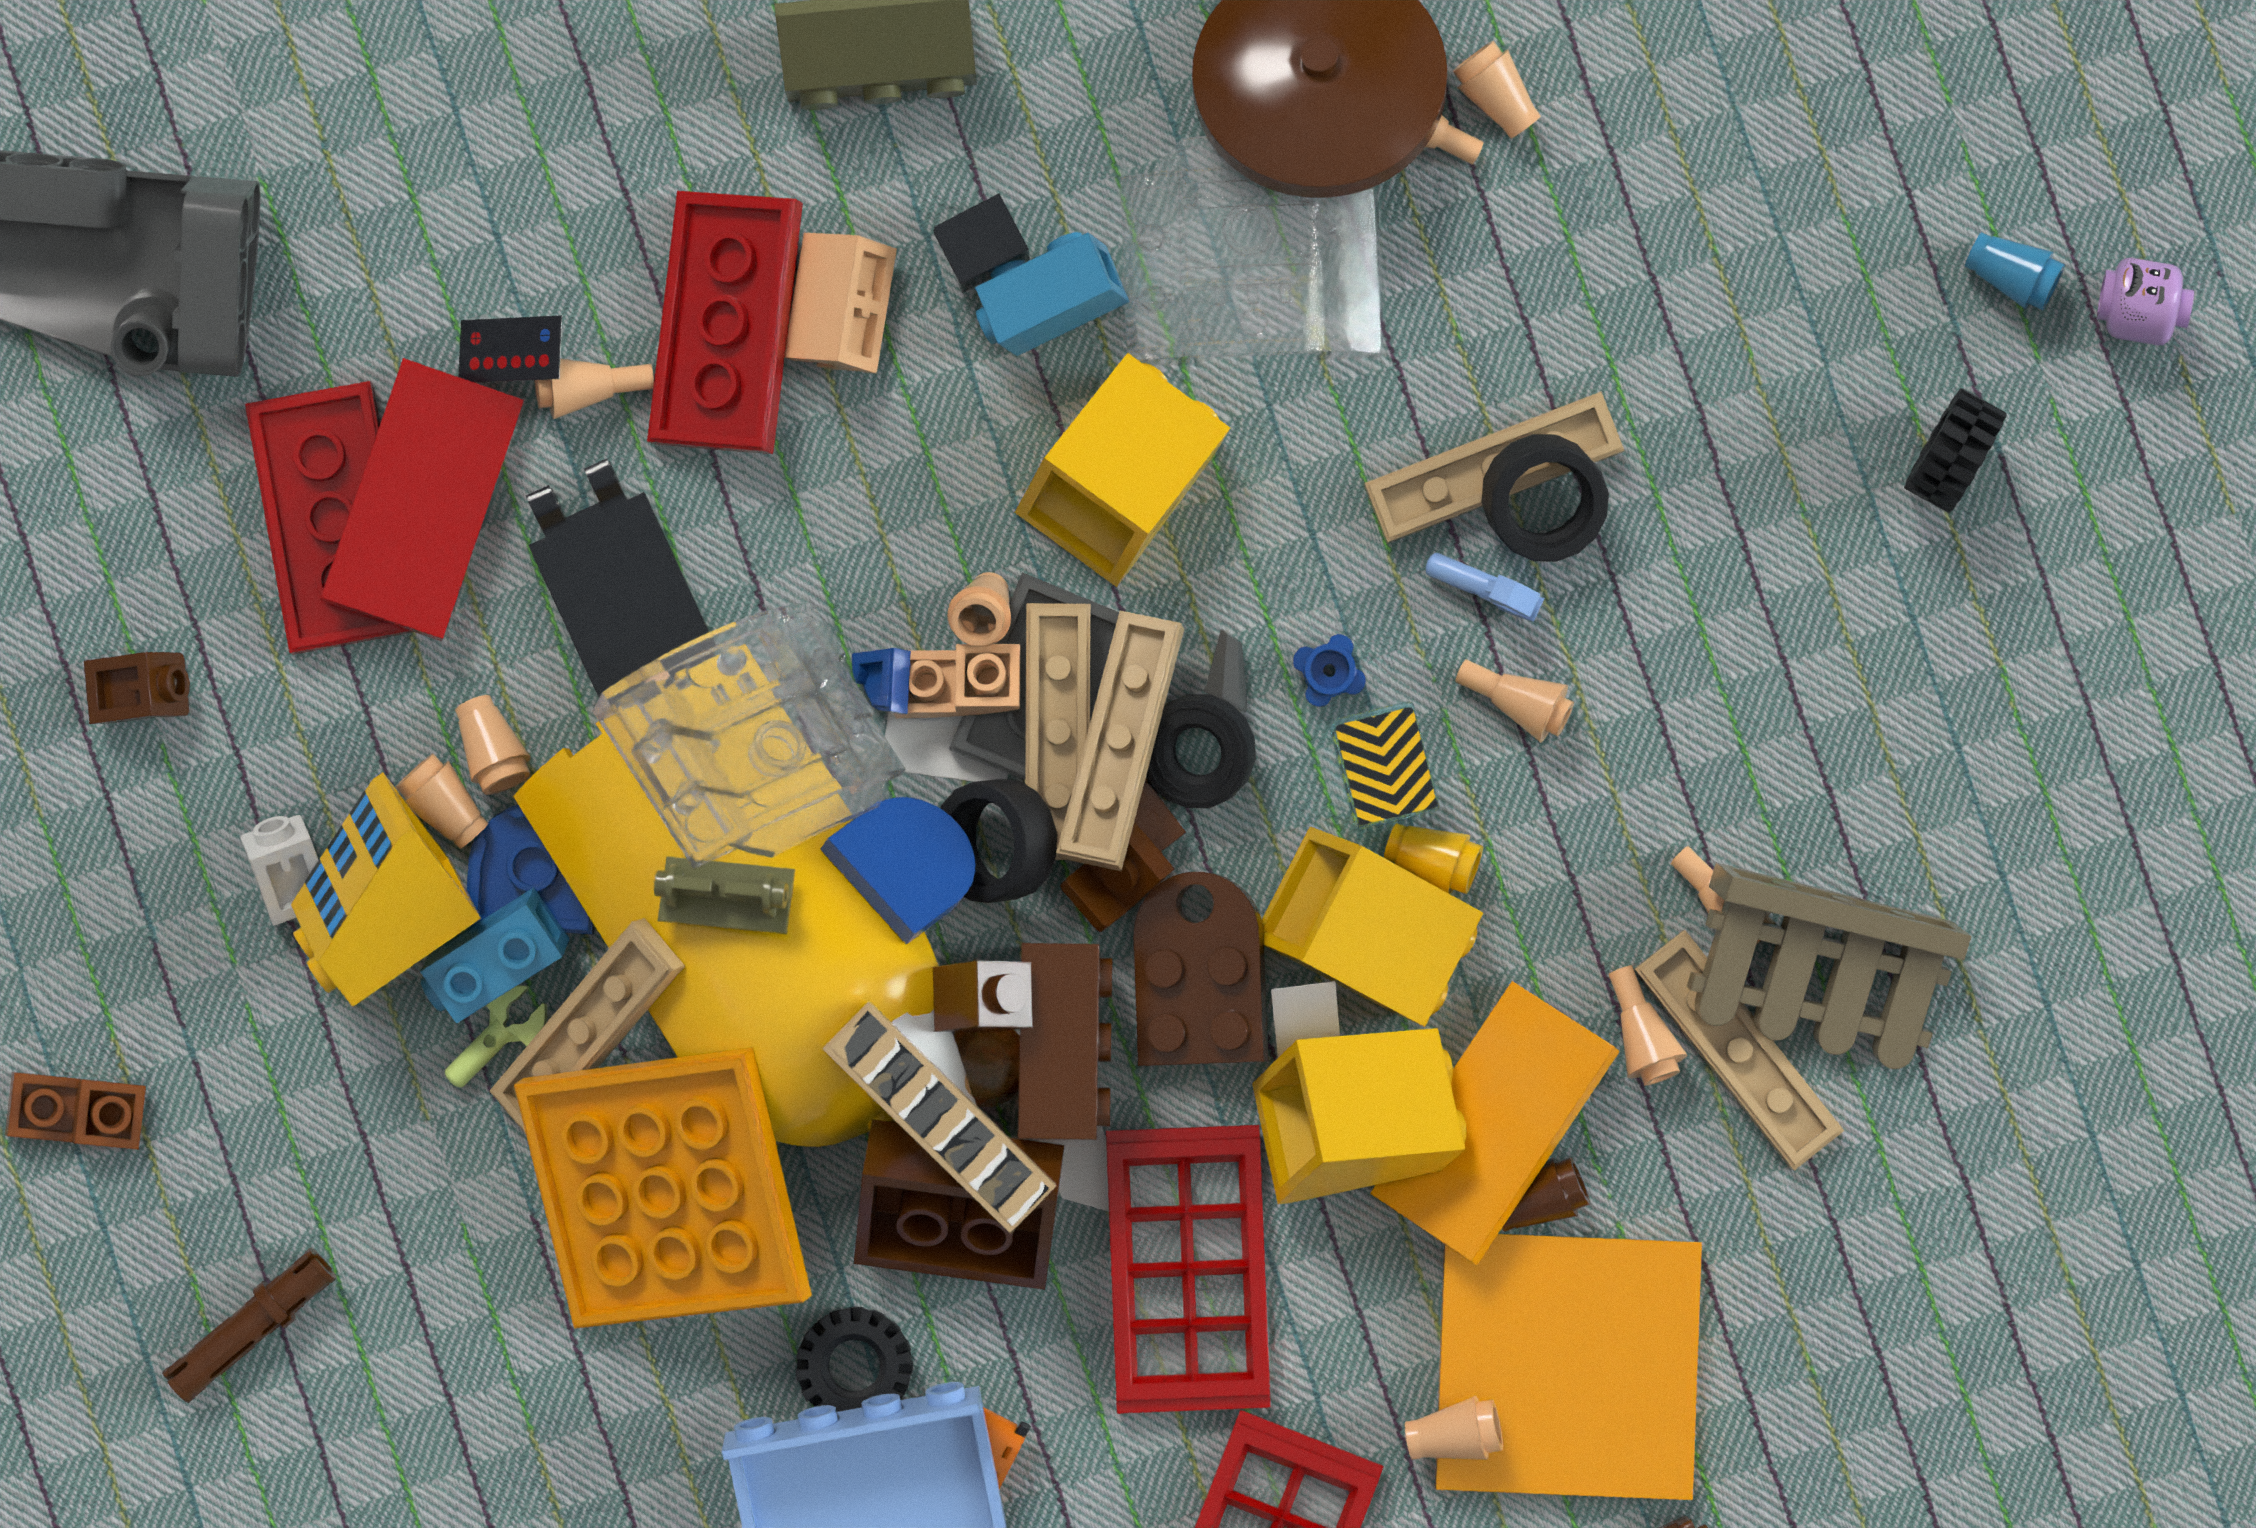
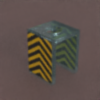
[1330,701,1440,833]

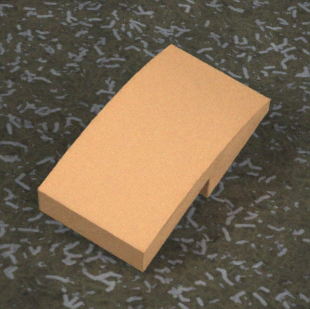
[894,644,1021,718]

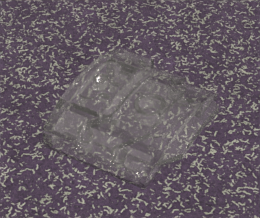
[1120,136,1382,366]
[593,602,906,869]

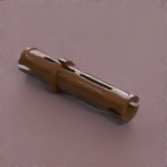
[162,1247,337,1403]

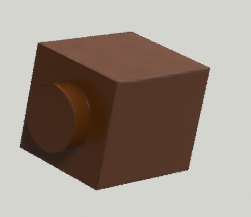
[933,961,1033,1033]

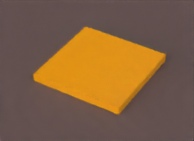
[514,1047,812,1329]
[1435,1234,1702,1500]

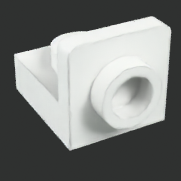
[240,815,318,926]

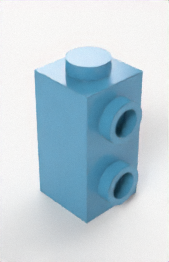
[975,232,1130,356]
[420,887,570,1024]

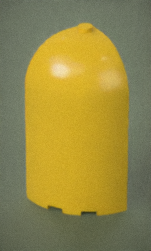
[513,648,938,1147]

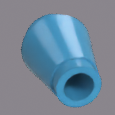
[1965,232,2065,310]

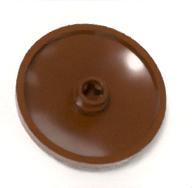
[1192,0,1447,198]

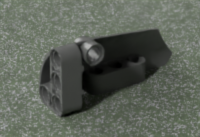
[0,150,261,377]

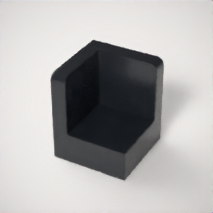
[934,193,1030,293]

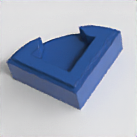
[852,648,911,714]

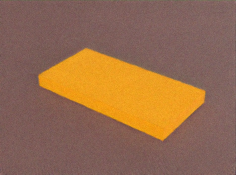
[1370,981,1620,1265]

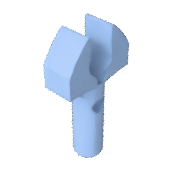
[1426,553,1544,622]

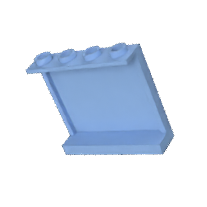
[722,1382,1007,1528]

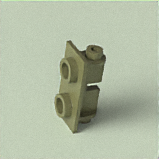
[654,856,795,934]

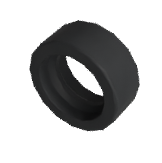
[1481,434,1609,562]
[940,779,1057,903]

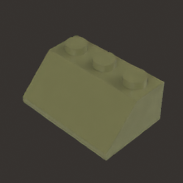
[774,0,977,110]

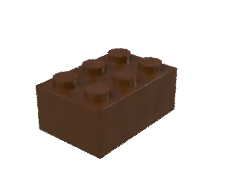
[1018,943,1112,1140]
[854,1119,1065,1290]

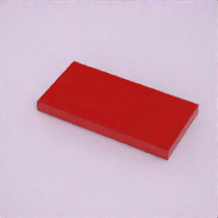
[647,191,803,454]
[320,358,524,641]
[245,381,414,655]

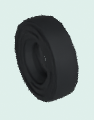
[1147,694,1256,808]

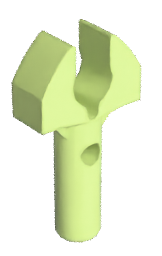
[445,986,547,1088]

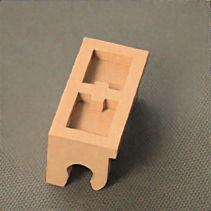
[785,232,897,373]

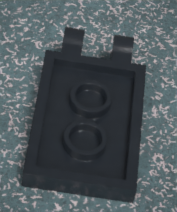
[526,459,720,715]

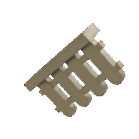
[1687,862,1972,1069]

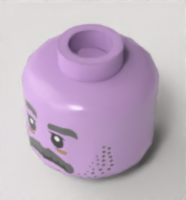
[2097,258,2194,345]

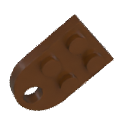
[1133,872,1269,1066]

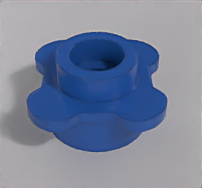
[1293,634,1366,707]

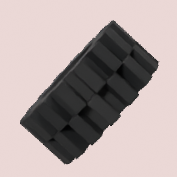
[1904,388,2007,513]
[795,1307,913,1412]

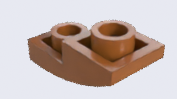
[5,1072,146,1150]

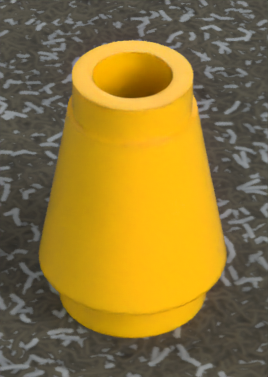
[1384,823,1483,894]

